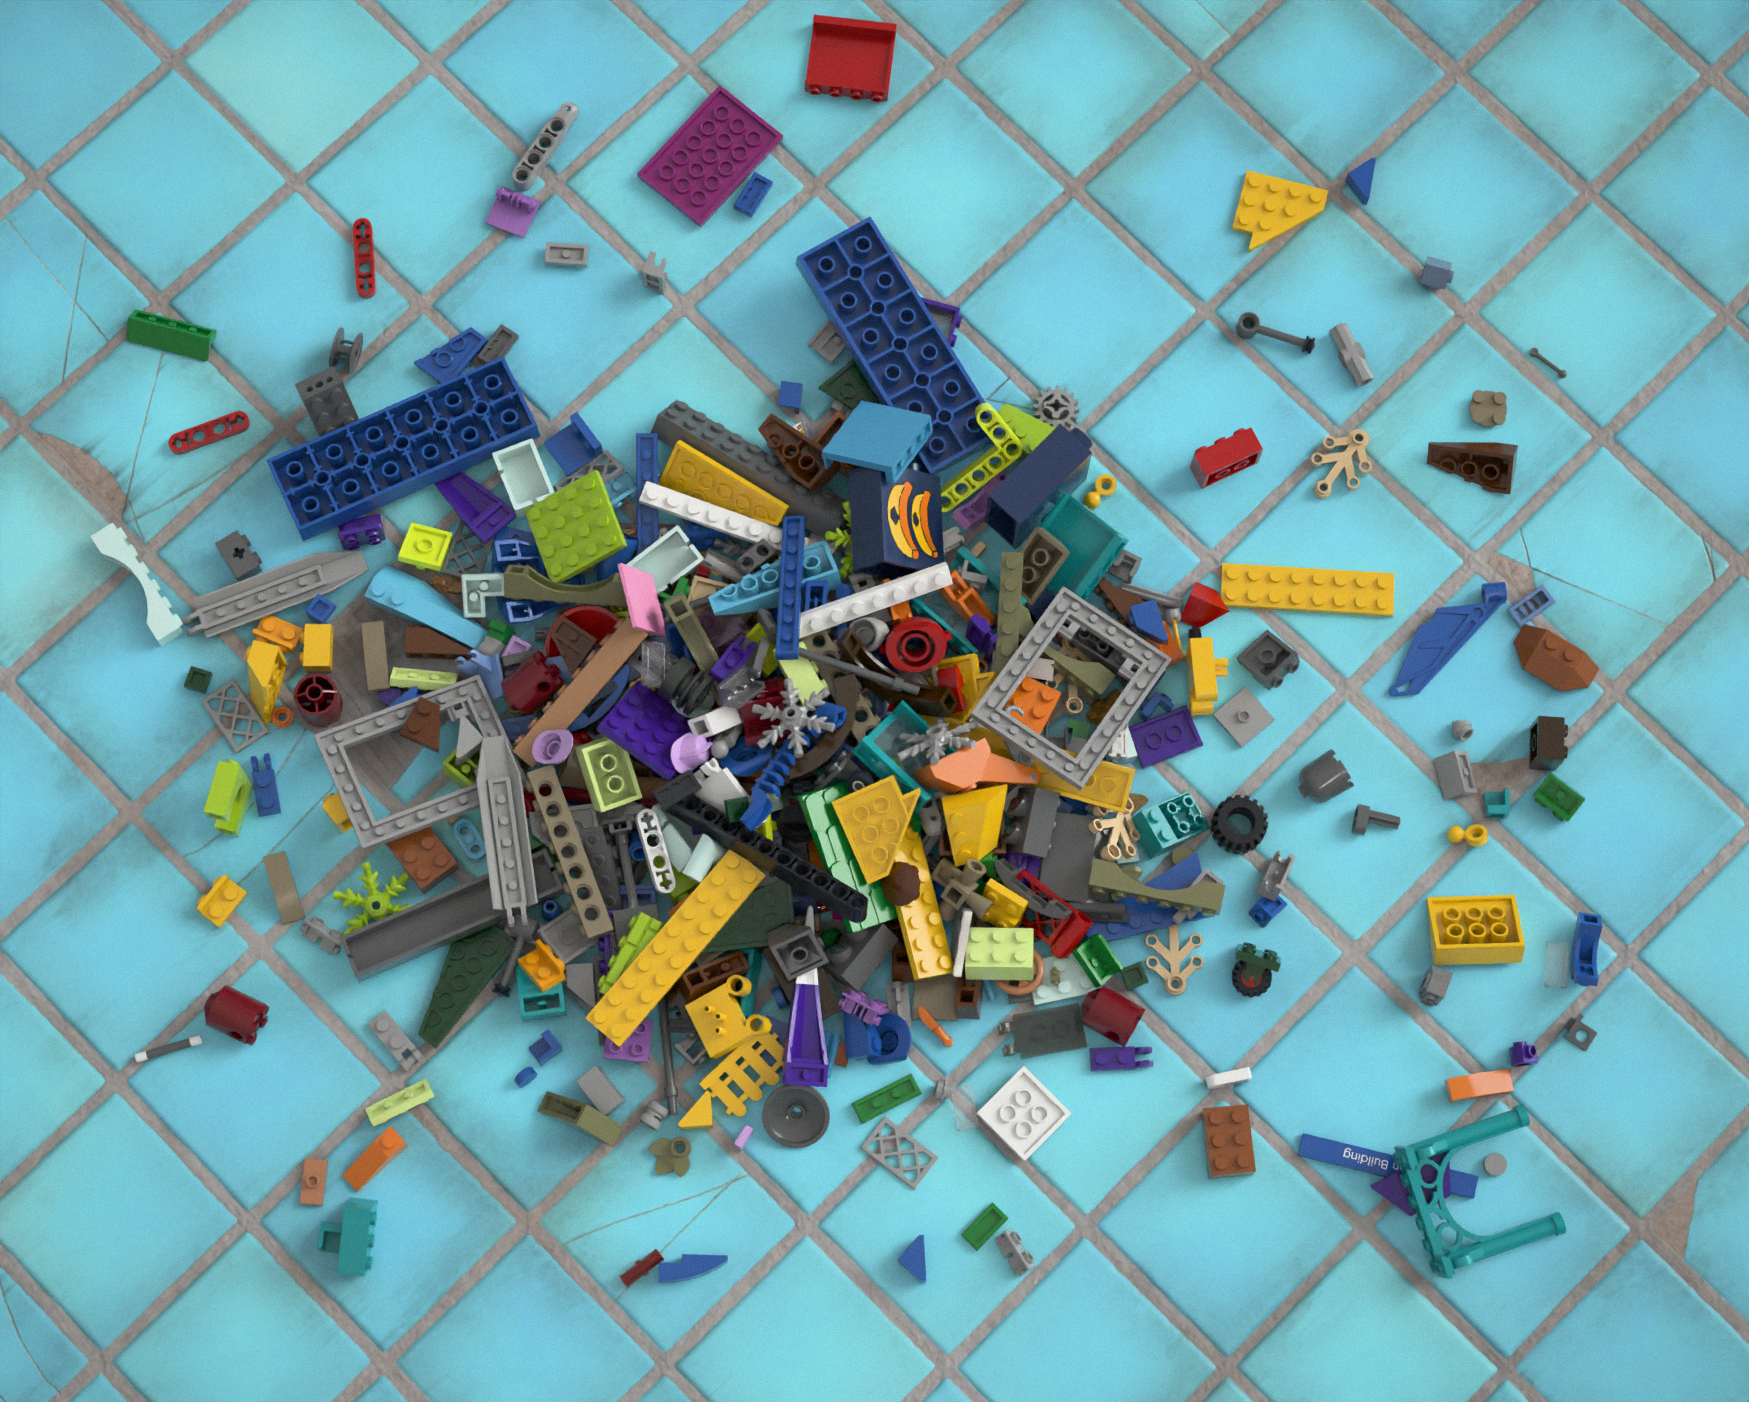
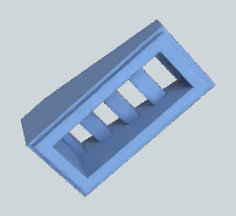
[1507,584,1556,627]

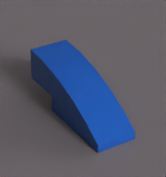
[658,1254,728,1283]

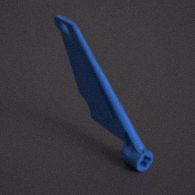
[1389,582,1507,696]

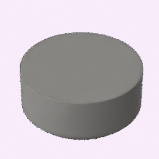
[1483,1153,1507,1177]

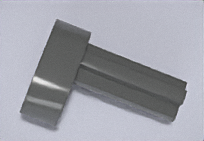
[1352,804,1400,836]

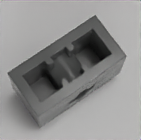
[215,530,262,582]

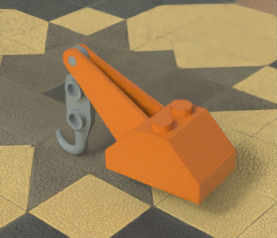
[914,705,1041,794]

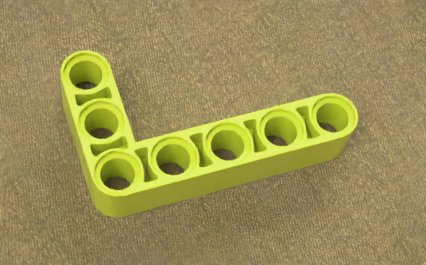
[941,403,1022,512]

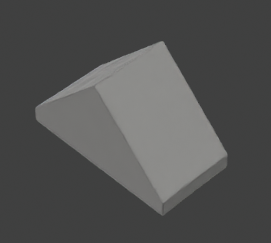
[456,716,483,765]

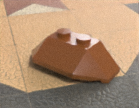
[1513,624,1599,692]

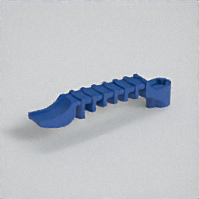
[740,701,846,831]

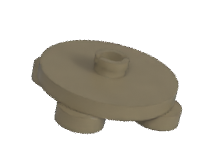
[1469,390,1507,427]

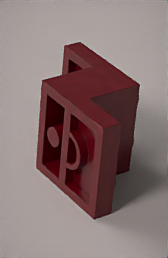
[740,677,790,746]

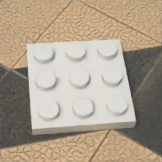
[976,1066,1072,1161]

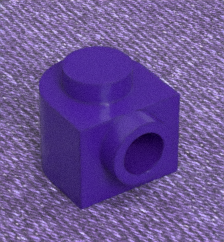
[1509,1041,1538,1067]

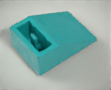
[1132,791,1210,859]
[515,954,567,1022]

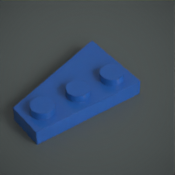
[414,327,488,384]

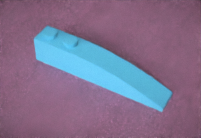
[708,540,841,616]
[364,564,489,650]

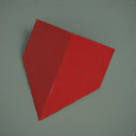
[1180,582,1230,629]

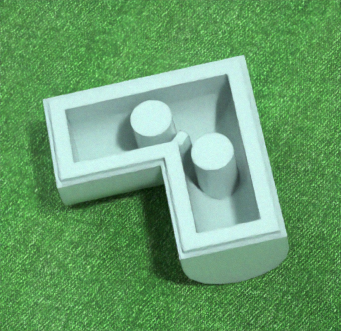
[461,573,504,618]
[682,834,728,883]

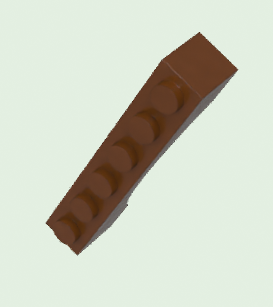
[1093,576,1143,631]

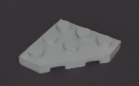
[529,804,598,859]

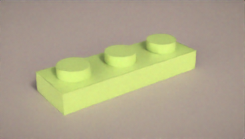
[390,667,458,690]
[365,1078,435,1127]

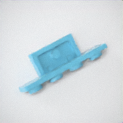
[604,466,662,511]

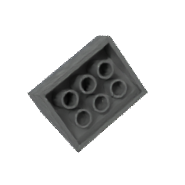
[1037,812,1112,903]

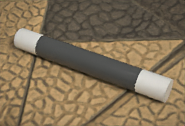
[135,1035,203,1063]

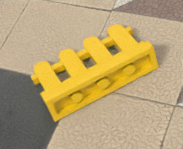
[699,1023,784,1117]

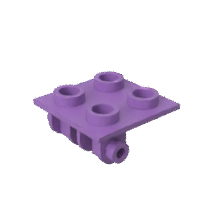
[485,186,541,238]
[838,989,891,1026]
[603,1019,653,1063]

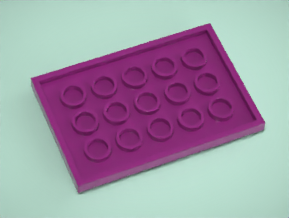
[637,85,783,228]

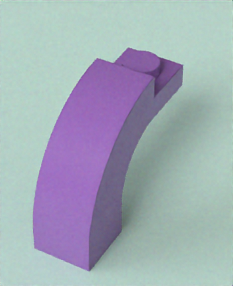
[951,471,1007,531]

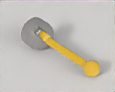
[1163,608,1186,661]

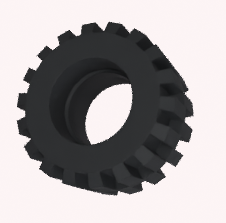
[1211,795,1268,854]

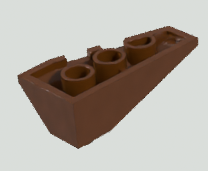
[758,413,841,491]
[1427,442,1518,494]

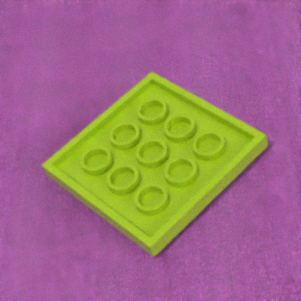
[524,470,627,583]

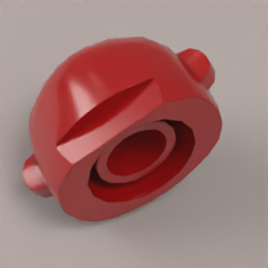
[878,616,952,672]

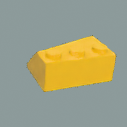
[245,640,288,725]

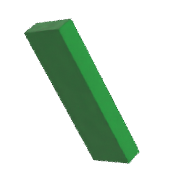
[852,1073,922,1124]

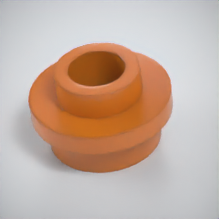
[271,706,294,728]

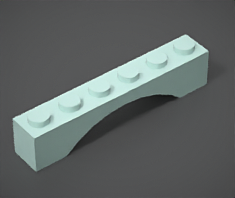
[90,523,184,646]

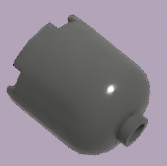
[1298,749,1354,803]

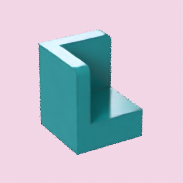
[1484,788,1510,818]
[317,1221,342,1253]

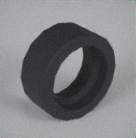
[777,805,813,843]

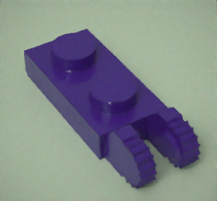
[708,634,757,683]
[1089,1046,1153,1072]

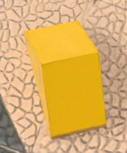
[677,1091,713,1130]

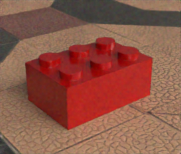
[1190,427,1263,489]

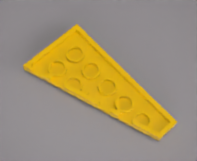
[658,440,789,526]

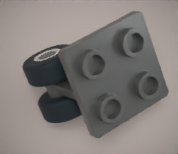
[813,747,880,793]

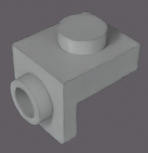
[958,560,988,592]

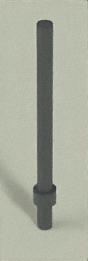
[799,647,920,695]
[658,995,678,1115]

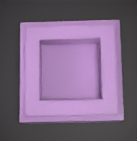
[734,1125,754,1151]

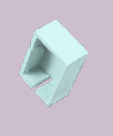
[492,438,554,518]
[626,525,704,595]
[642,804,718,873]

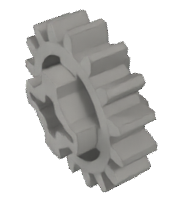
[1033,385,1079,428]

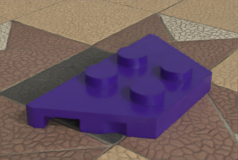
[1370,1152,1450,1216]

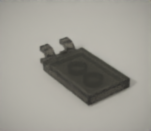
[998,1003,1087,1059]

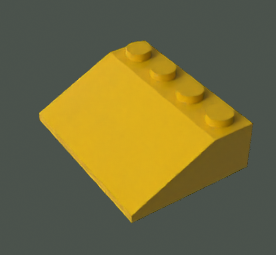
[1427,895,1525,965]

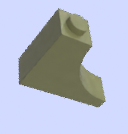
[537,1091,623,1146]

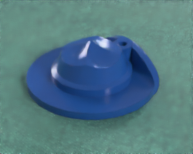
[718,736,773,776]
[867,1013,911,1065]

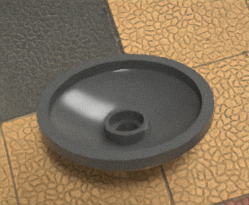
[762,1085,830,1148]

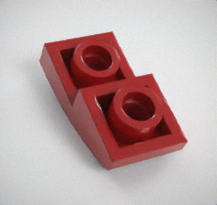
[938,665,967,714]

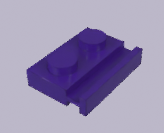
[965,613,998,658]

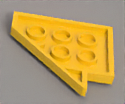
[1232,170,1329,252]
[921,653,997,721]
[832,775,921,884]

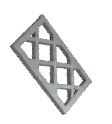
[553,450,625,491]
[201,679,270,753]
[860,1117,938,1190]

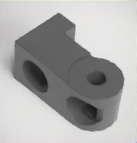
[734,538,777,576]

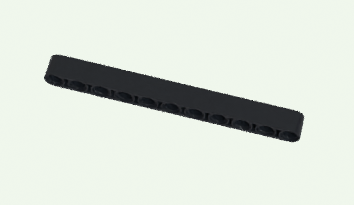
[666,794,868,923]

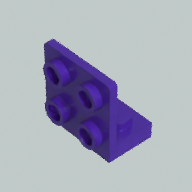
[338,513,386,550]

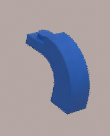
[1571,912,1603,986]

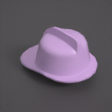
[532,729,573,765]
[670,733,713,774]

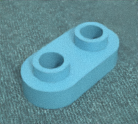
[453,819,486,861]

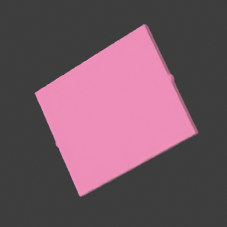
[618,563,667,638]

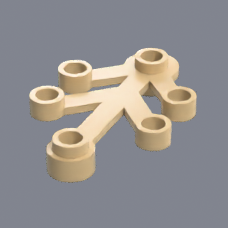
[1310,429,1372,499]
[1044,638,1093,716]
[1088,797,1140,862]
[1145,925,1204,995]

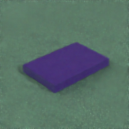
[1128,705,1203,769]

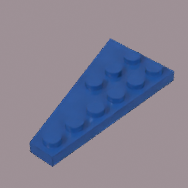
[1082,852,1211,942]

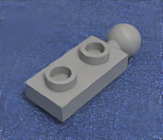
[711,715,744,759]

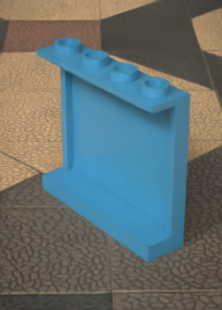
[822,400,933,484]

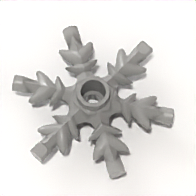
[752,678,835,758]
[896,717,978,765]

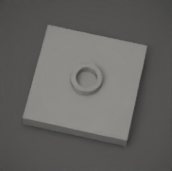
[1213,687,1275,748]

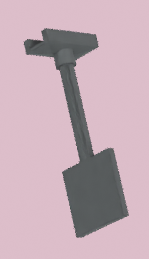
[608,820,659,951]

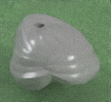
[848,617,889,652]

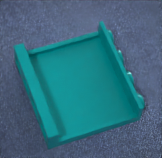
[1018,493,1129,601]

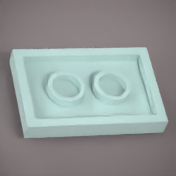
[1028,953,1099,1006]

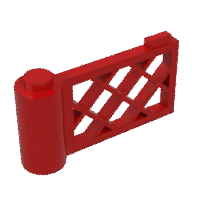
[1016,869,1093,959]

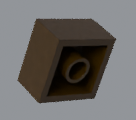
[1529,716,1568,771]

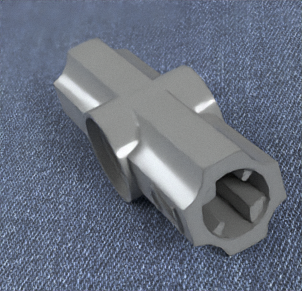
[1329,323,1374,387]

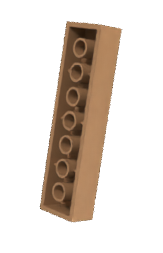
[513,616,650,768]

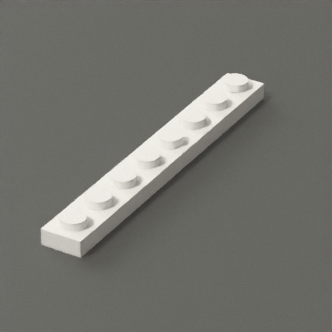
[639,481,810,553]
[799,562,953,638]

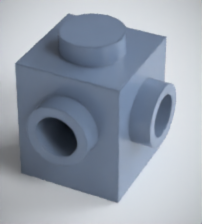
[1420,256,1454,290]

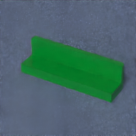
[126,309,217,361]

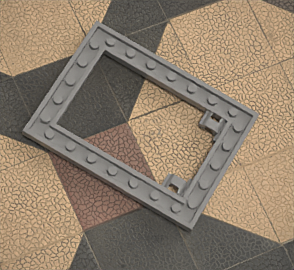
[970,586,1172,791]
[314,674,527,852]

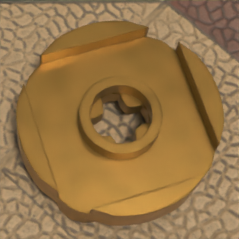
[1085,689,1121,726]

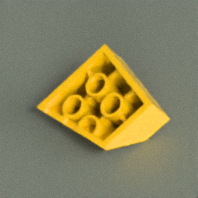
[941,784,1008,867]

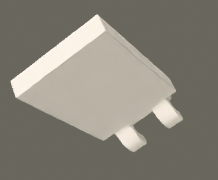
[694,758,767,830]

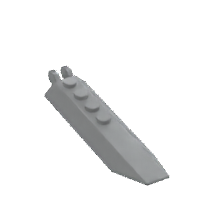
[182,551,369,638]
[476,735,538,927]

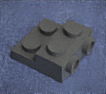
[1236,629,1300,690]

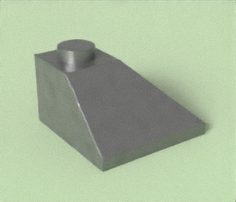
[766,924,829,981]

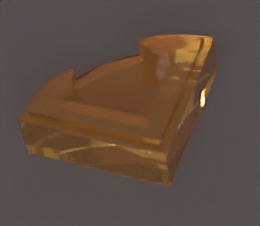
[1129,793,1149,815]

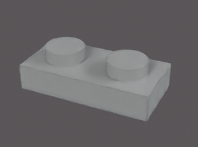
[544,242,589,268]

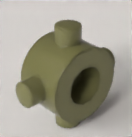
[1050,967,1060,986]

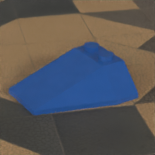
[491,539,586,624]

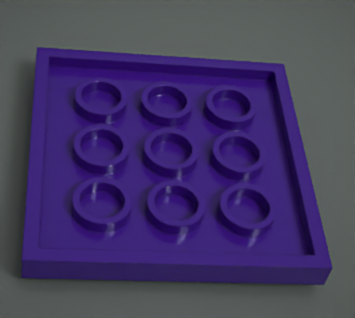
[596,680,692,781]

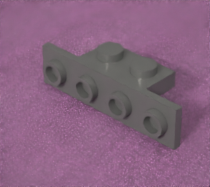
[580,825,624,910]

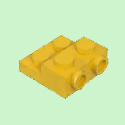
[981,878,1028,928]

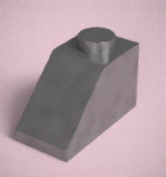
[563,963,596,1010]

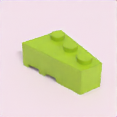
[997,403,1055,459]
[442,747,481,789]

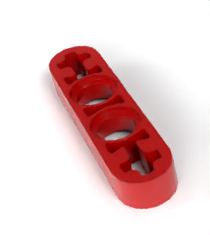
[353,218,376,299]
[168,411,250,455]

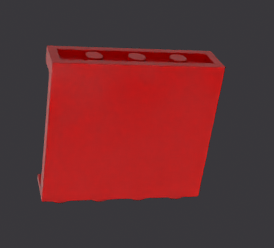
[805,14,897,102]

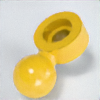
[1083,474,1117,509]
[1447,824,1488,847]

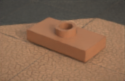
[299,1158,328,1206]

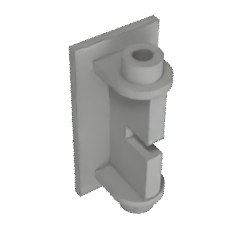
[300,916,343,955]
[886,981,912,1027]
[996,1228,1035,1276]

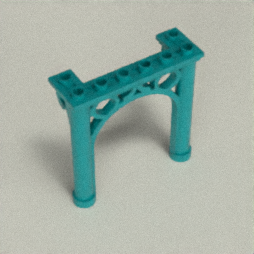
[1393,1104,1566,1279]

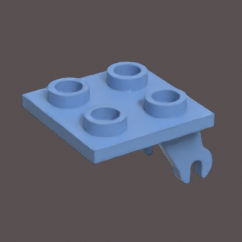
[454,649,506,702]

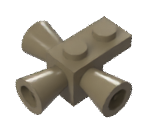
[930,858,994,921]

